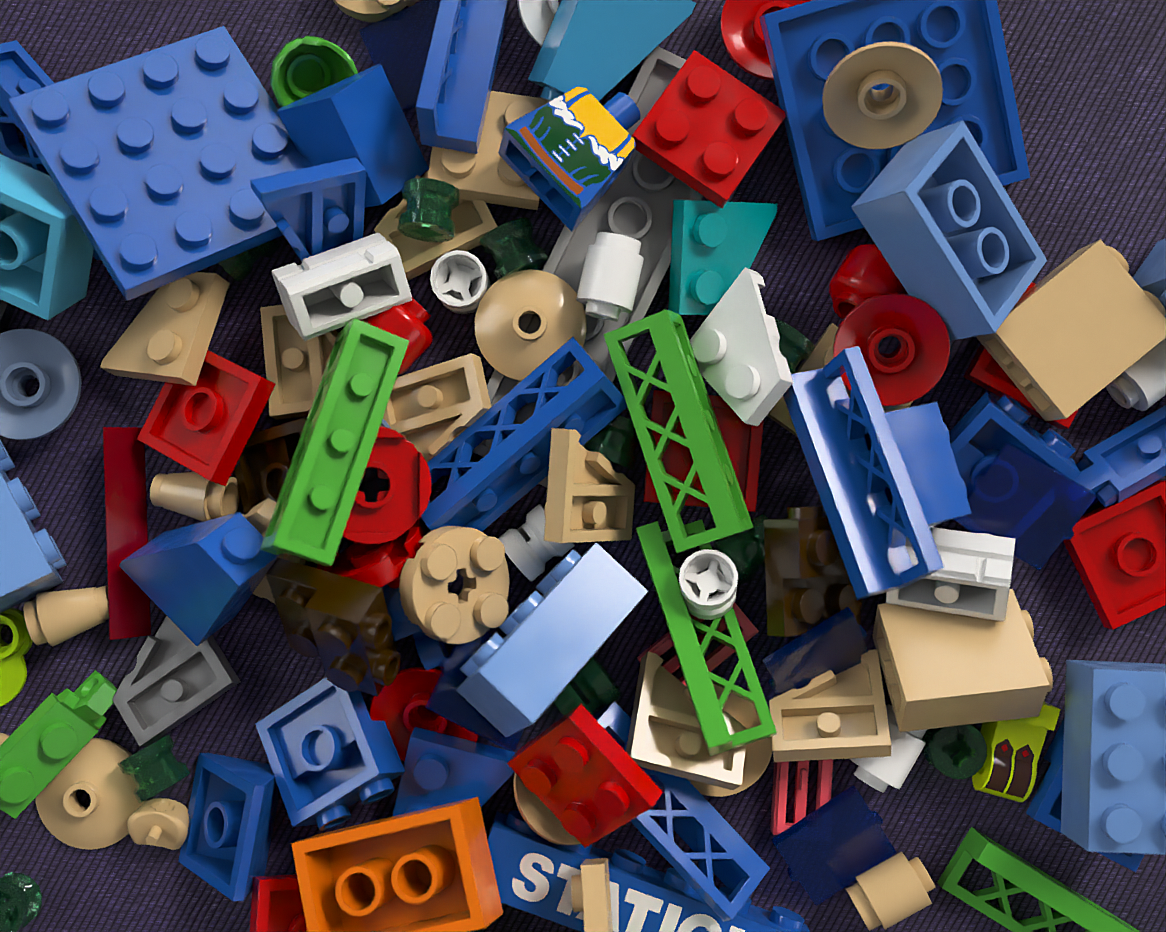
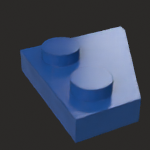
[250,157,366,262]
[393,727,516,816]

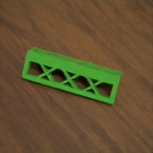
[603,309,754,553]
[260,318,409,567]
[636,519,777,756]
[937,826,1141,932]

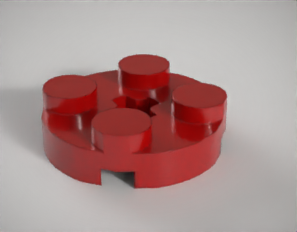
[342,426,431,544]
[317,518,427,588]

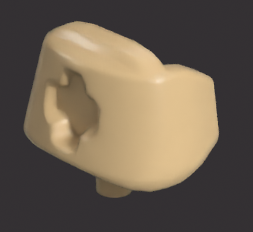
[127,798,189,850]

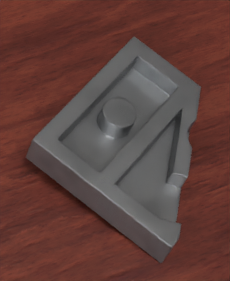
[112,616,241,747]

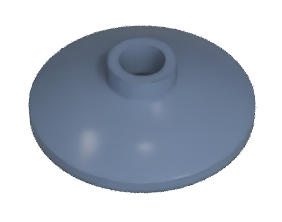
[0,329,82,440]

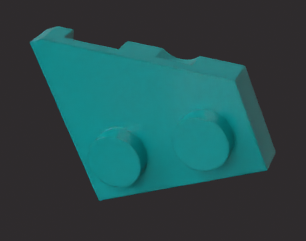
[668,200,778,315]

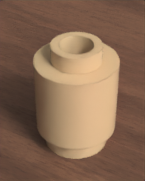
[846,852,936,931]

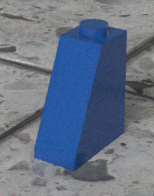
[119,512,280,646]

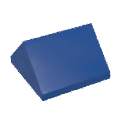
[277,63,429,208]
[178,753,280,902]

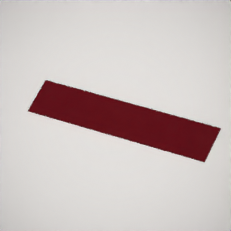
[103,427,151,640]

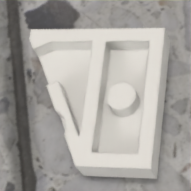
[690,267,793,426]

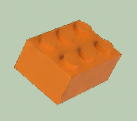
[291,796,503,932]

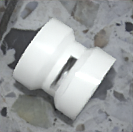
[430,250,491,314]
[498,504,575,582]
[679,549,738,620]

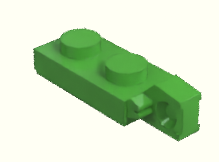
[0,670,117,819]

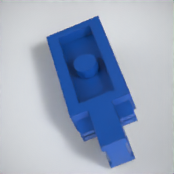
[1057,405,1166,517]

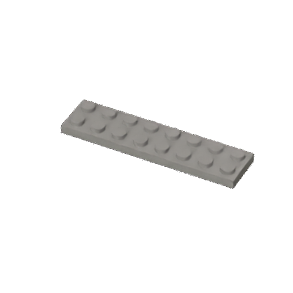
[473,46,703,488]

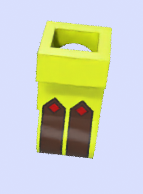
[972,702,1061,803]

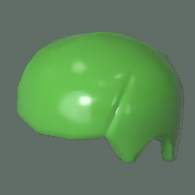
[270,35,358,107]

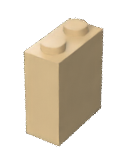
[976,239,1166,421]
[872,589,1053,732]

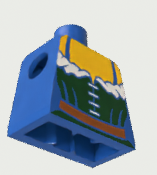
[498,87,640,232]

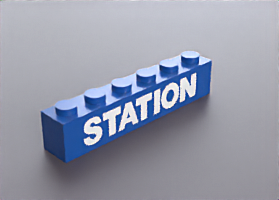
[487,810,810,932]

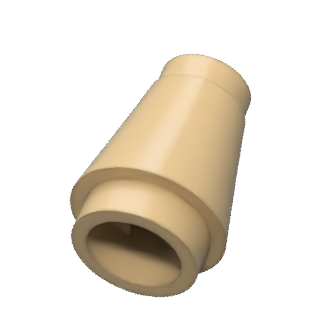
[150,472,240,521]
[23,585,109,647]

